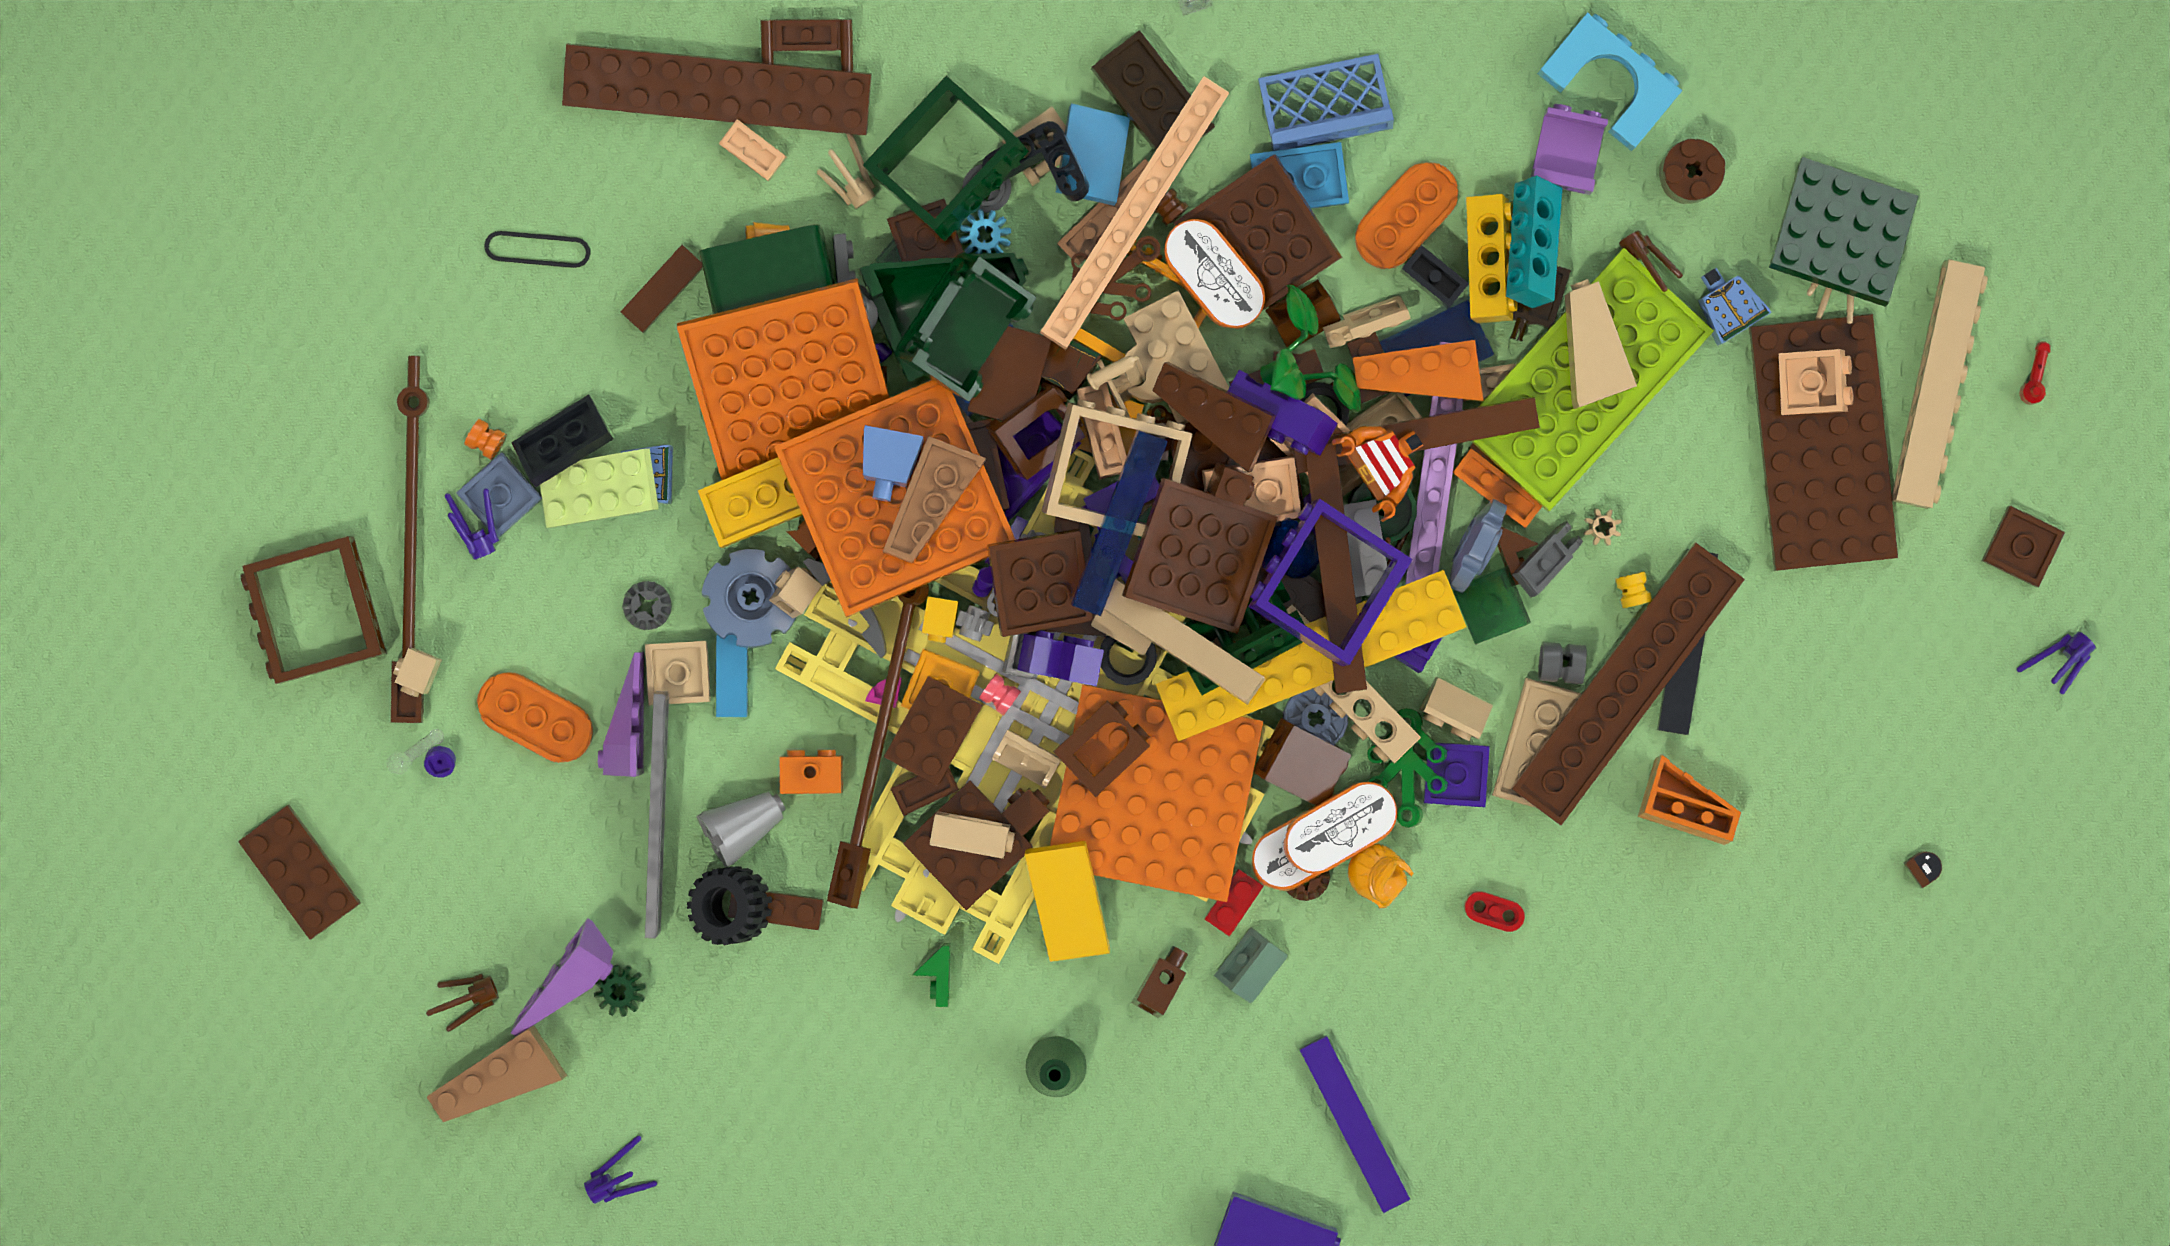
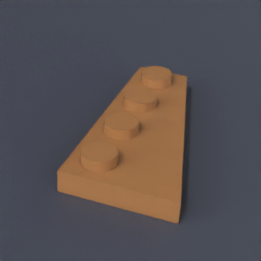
[883,436,986,563]

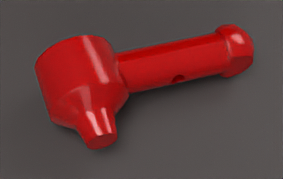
[2019,341,2051,405]

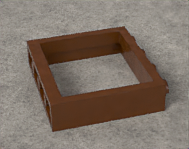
[241,536,387,684]

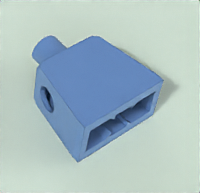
[863,425,924,502]

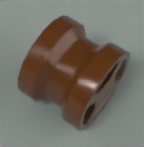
[1154,188,1189,227]

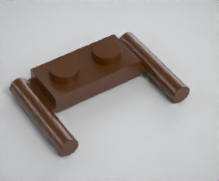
[760,18,853,71]

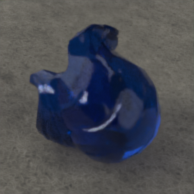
[1262,518,1319,579]

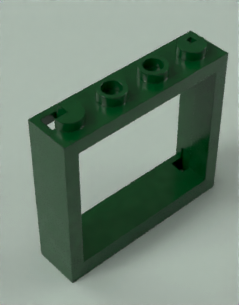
[863,75,1029,242]

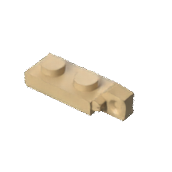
[1323,295,1410,348]

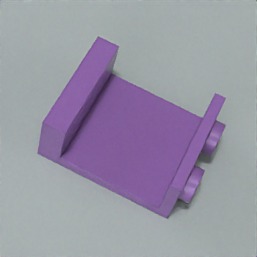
[1531,104,1608,195]

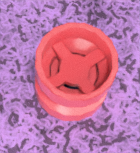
[979,673,1021,716]

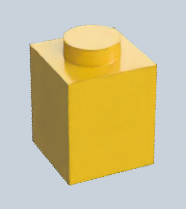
[922,596,959,643]

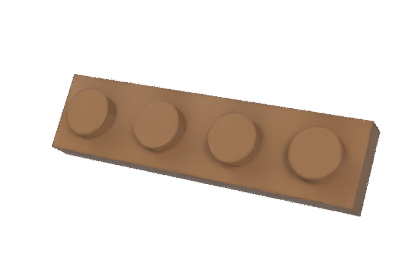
[1057,158,1148,266]

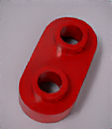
[1464,891,1525,932]

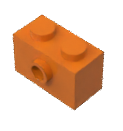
[780,750,843,794]

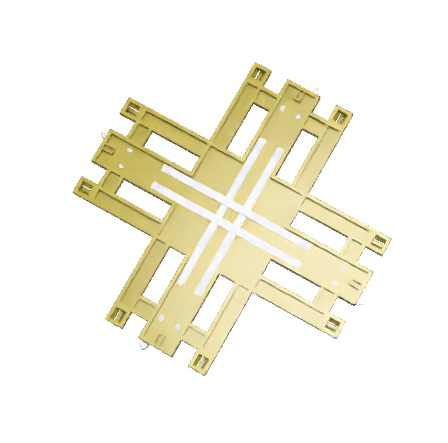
[775,449,1274,964]

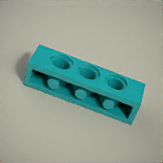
[1506,175,1563,308]

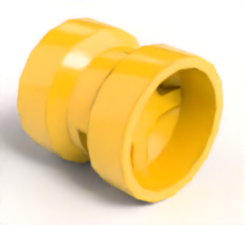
[1615,571,1652,608]

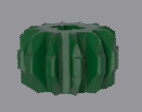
[594,964,646,1017]

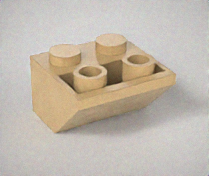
[1419,677,1493,741]

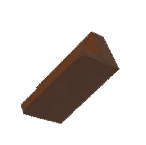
[1265,279,1341,348]

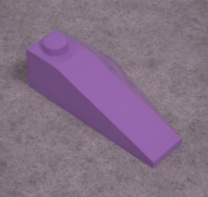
[511,918,614,1036]

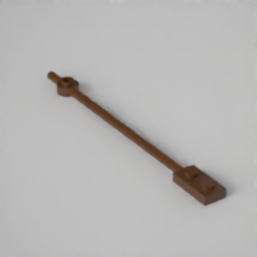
[391,356,430,723]
[827,584,929,909]

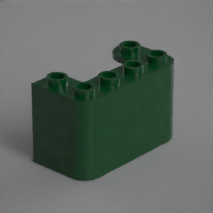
[699,224,835,314]

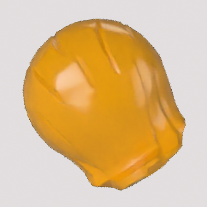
[1348,844,1414,909]

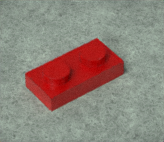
[1204,868,1264,937]

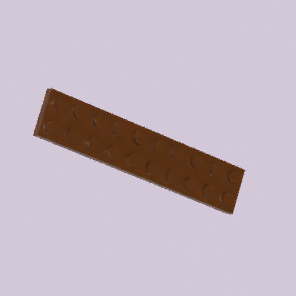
[562,43,872,136]
[1511,542,1745,825]

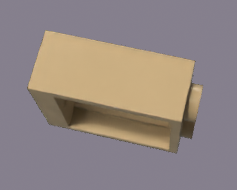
[930,811,1015,858]

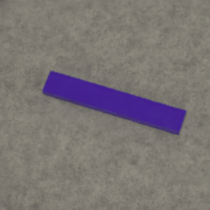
[1299,1035,1411,1213]

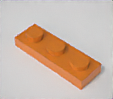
[1452,448,1542,529]

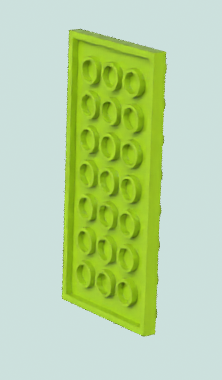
[1471,248,1714,512]

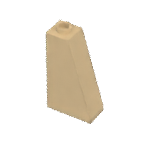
[1565,279,1637,409]

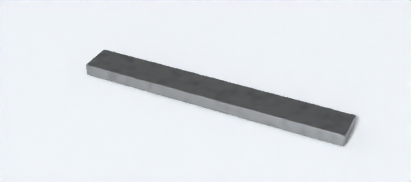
[645,691,669,938]

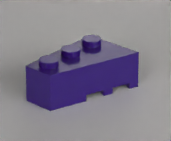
[1228,370,1338,456]

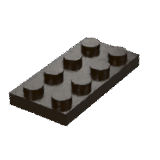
[1091,30,1215,151]

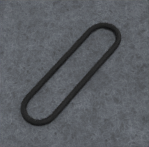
[484,231,590,268]

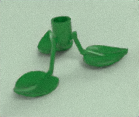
[1260,284,1361,413]

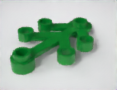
[1367,708,1448,828]

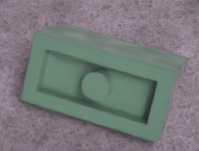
[1214,927,1288,1003]

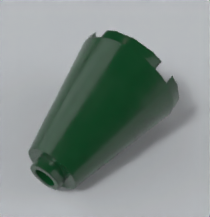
[1025,1036,1086,1097]

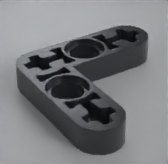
[982,121,1089,201]

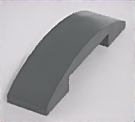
[803,558,887,658]

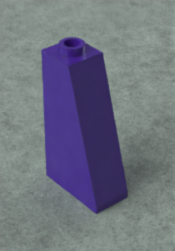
[1214,1192,1341,1246]

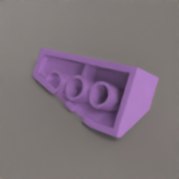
[598,652,644,777]

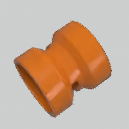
[464,419,507,460]

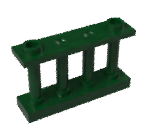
[1184,581,1305,695]

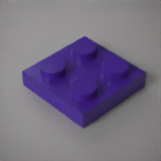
[1423,742,1490,807]

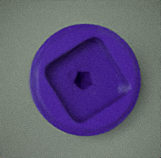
[424,746,456,778]

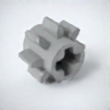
[955,605,994,642]

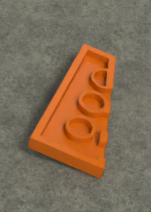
[1353,340,1484,401]

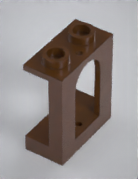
[985,383,1086,480]
[1053,700,1150,797]

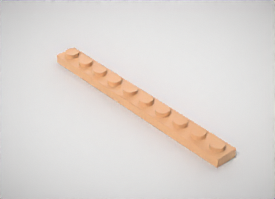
[1040,76,1229,350]

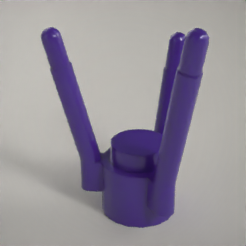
[445,488,499,560]
[2016,632,2096,694]
[584,1136,657,1204]

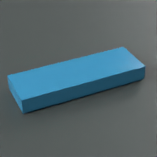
[716,634,748,717]

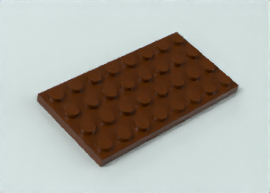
[1749,314,1898,571]

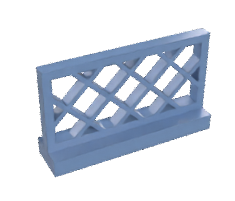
[1258,54,1394,151]

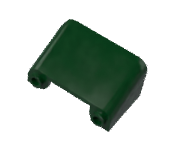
[895,252,1037,402]

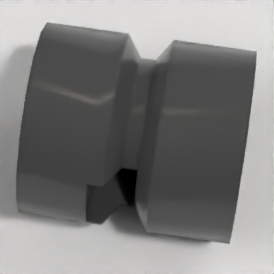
[1538,642,1587,684]

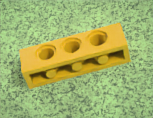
[1466,194,1518,323]

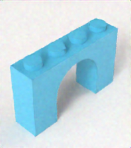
[1537,13,1682,151]

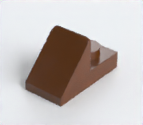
[1497,527,1538,586]

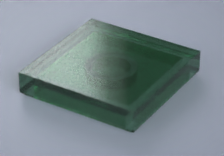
[1452,566,1531,645]

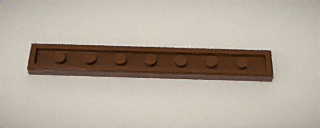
[1291,397,1540,474]
[1306,443,1367,694]

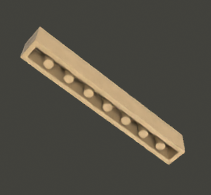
[1892,259,1988,509]

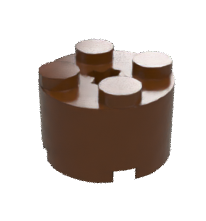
[1659,139,1725,204]

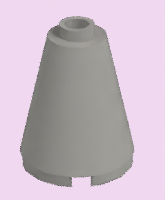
[697,792,786,867]

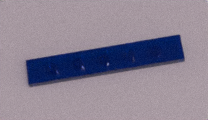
[1071,430,1168,616]

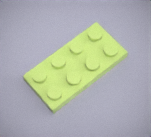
[540,448,659,528]

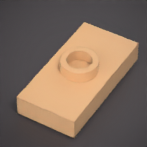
[719,119,787,181]

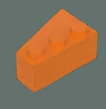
[1638,755,1741,845]

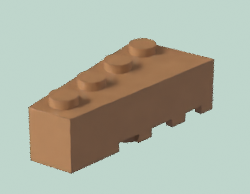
[427,1025,567,1122]

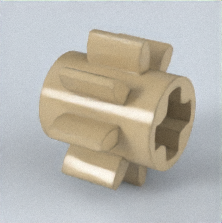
[1584,509,1622,546]

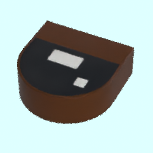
[1903,851,1942,888]

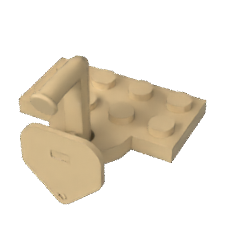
[1087,290,1229,424]

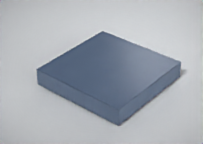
[456,452,542,539]

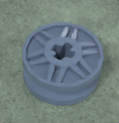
[1283,689,1348,745]

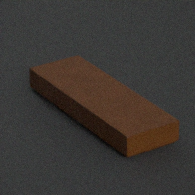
[620,245,703,333]

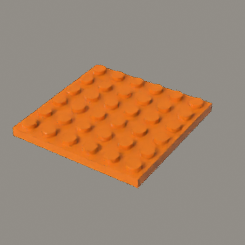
[677,278,890,480]
[774,380,1016,618]
[1050,685,1263,902]

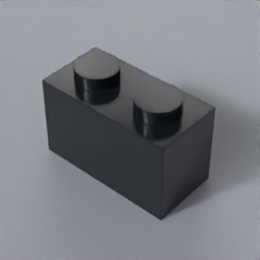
[1400,245,1469,310]

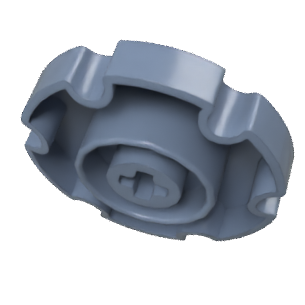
[1449,499,1507,593]
[702,549,796,648]

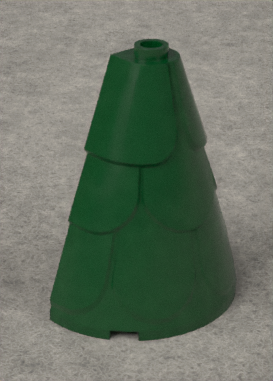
[860,253,1029,382]

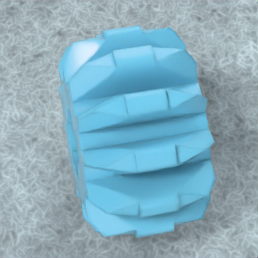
[960,210,1011,254]

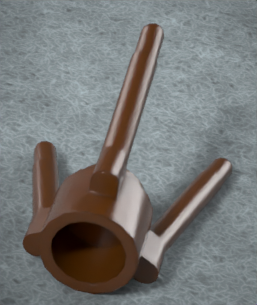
[1618,230,1683,292]
[426,973,499,1032]

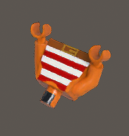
[1332,426,1423,522]

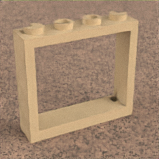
[1042,399,1192,537]

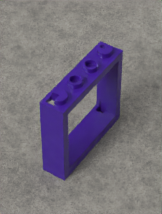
[1248,499,1413,667]

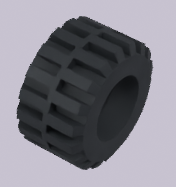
[687,866,772,945]

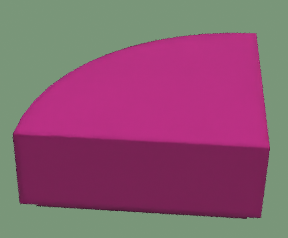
[865,677,902,708]

